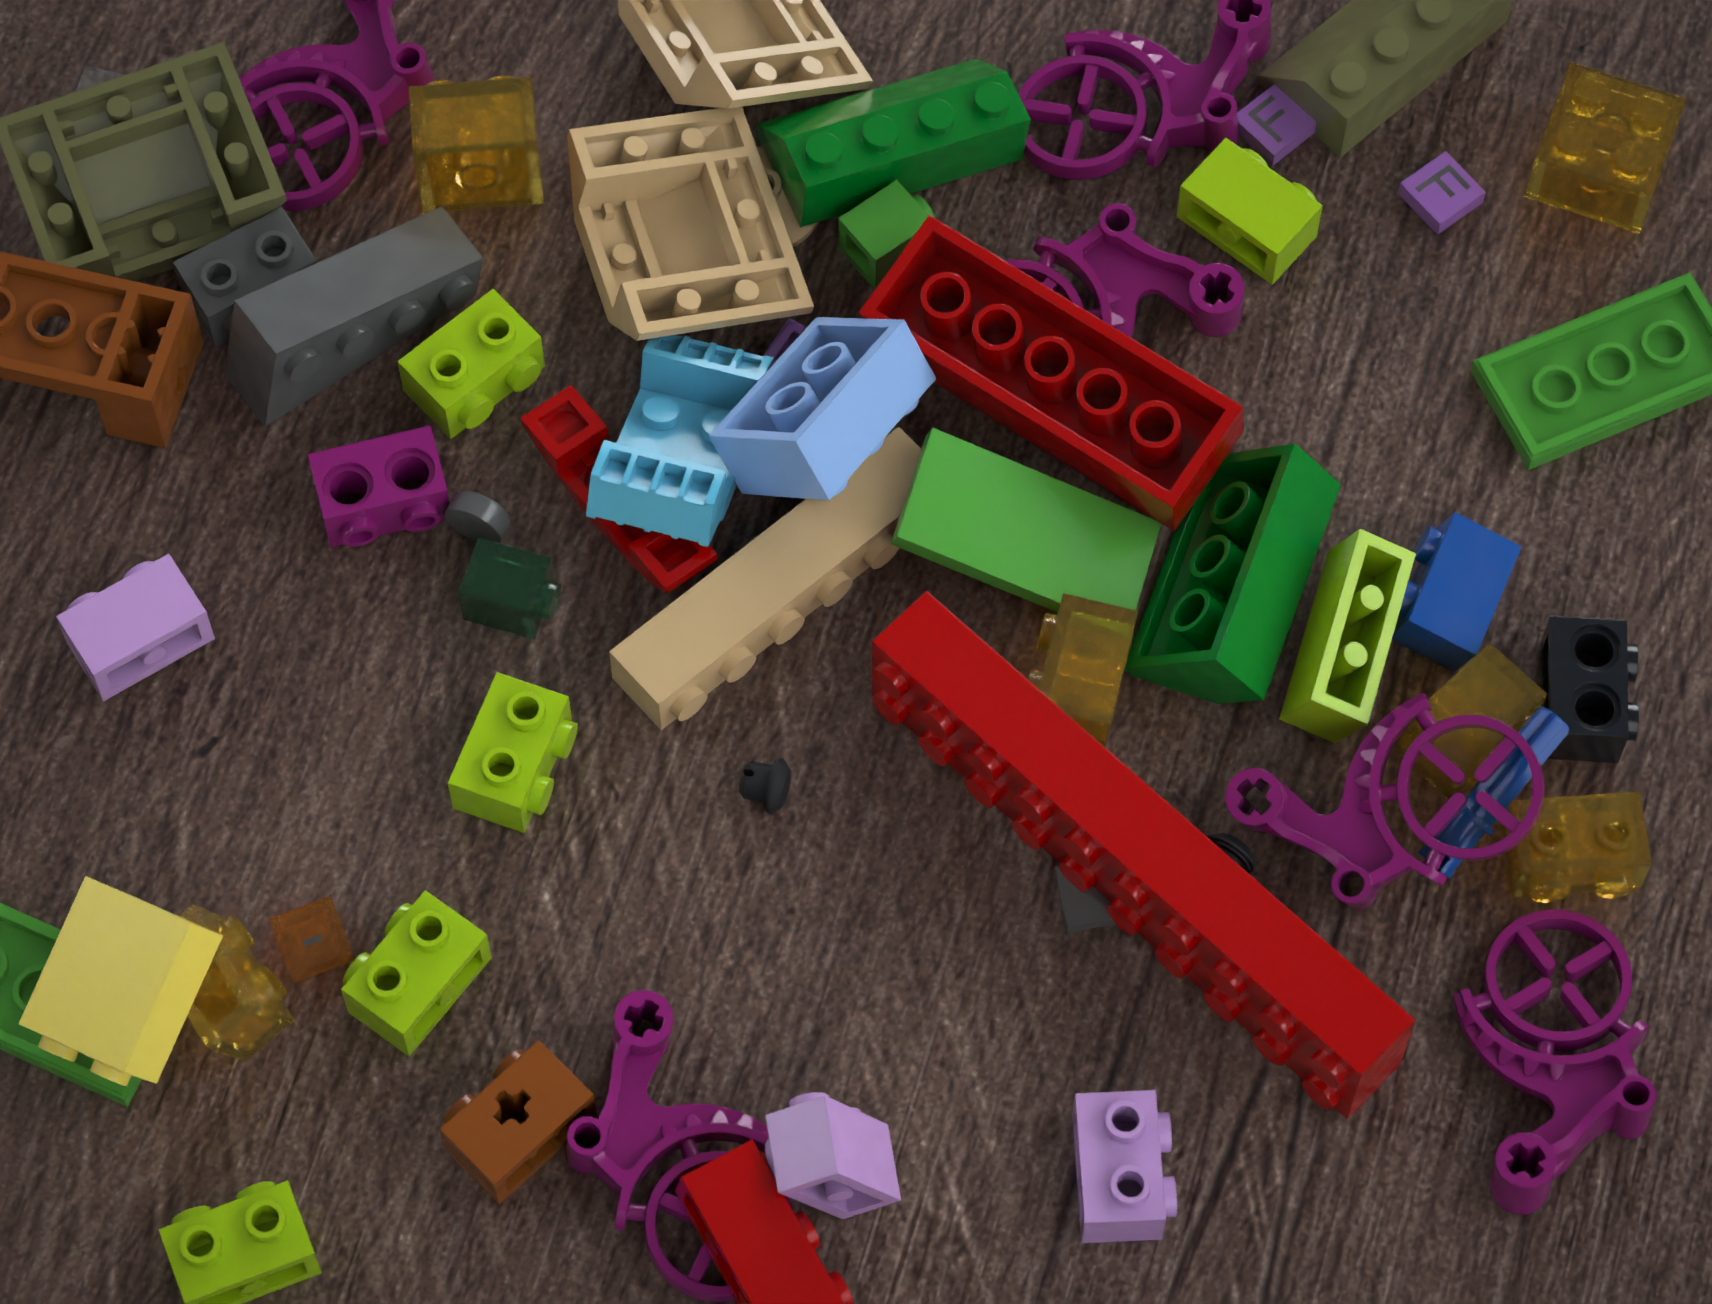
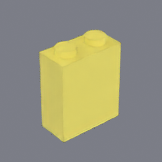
[19,876,223,1087]

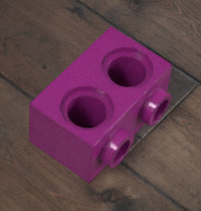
[308,425,450,548]

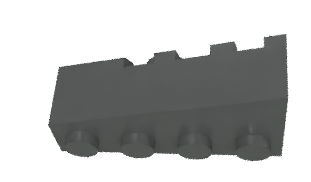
[225,206,483,427]

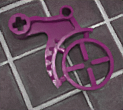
[239,0,436,211]
[1018,0,1271,180]
[1006,203,1245,338]
[1225,693,1545,910]
[1453,909,1656,1214]
[565,990,792,1302]

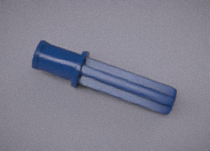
[1417,707,1569,879]

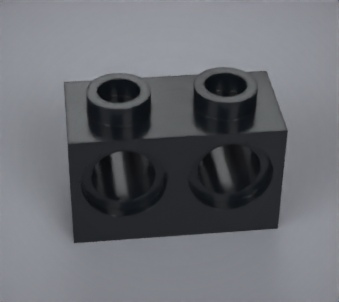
[1541,616,1639,763]

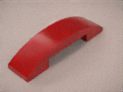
[520,385,718,594]

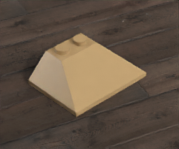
[618,0,873,109]
[567,107,814,341]

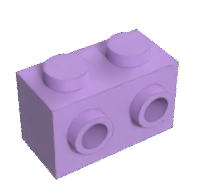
[56,554,215,702]
[1072,1090,1177,1243]
[765,1092,901,1219]

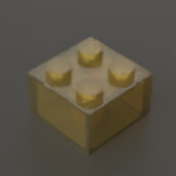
[1524,62,1687,234]
[409,75,544,213]

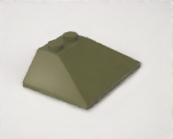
[0,42,287,282]

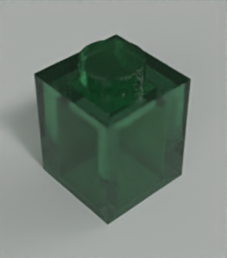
[458,538,561,640]

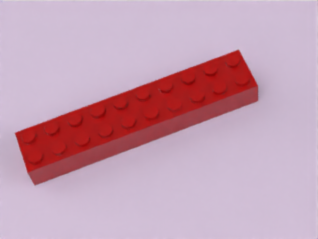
[872,591,1415,1119]

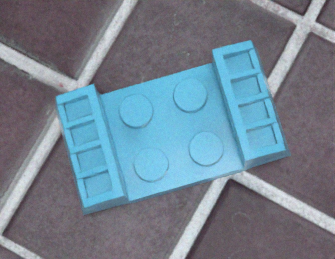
[586,335,774,547]

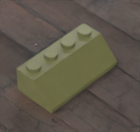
[1256,0,1513,158]

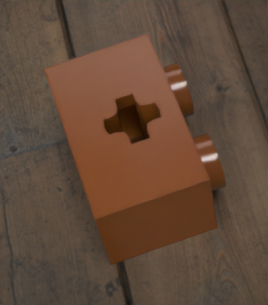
[440,1040,597,1205]

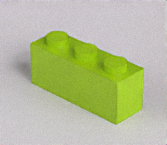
[1279,529,1416,744]

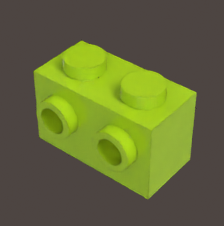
[1176,138,1323,285]
[398,289,545,439]
[448,672,578,833]
[341,890,492,1057]
[158,1180,322,1304]

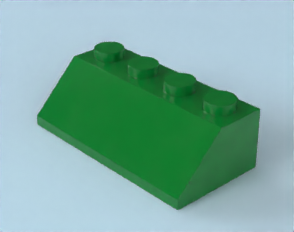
[755,59,1031,227]
[1124,443,1341,704]

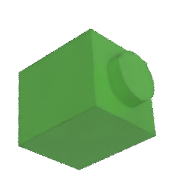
[839,180,935,290]

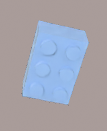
[708,317,937,500]

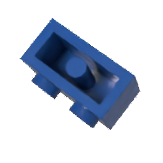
[1392,512,1522,672]

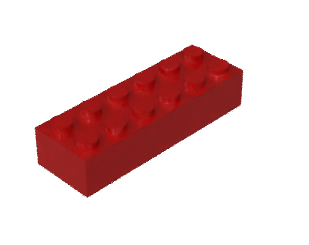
[859,215,1244,531]

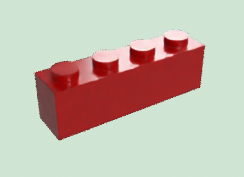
[675,1139,854,1304]

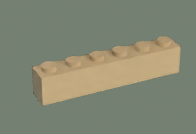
[609,427,921,731]

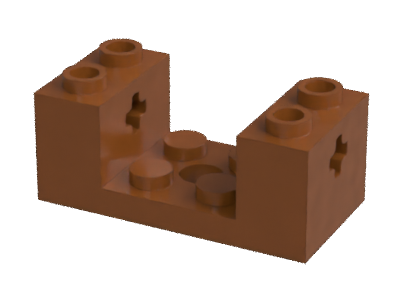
[0,251,204,448]

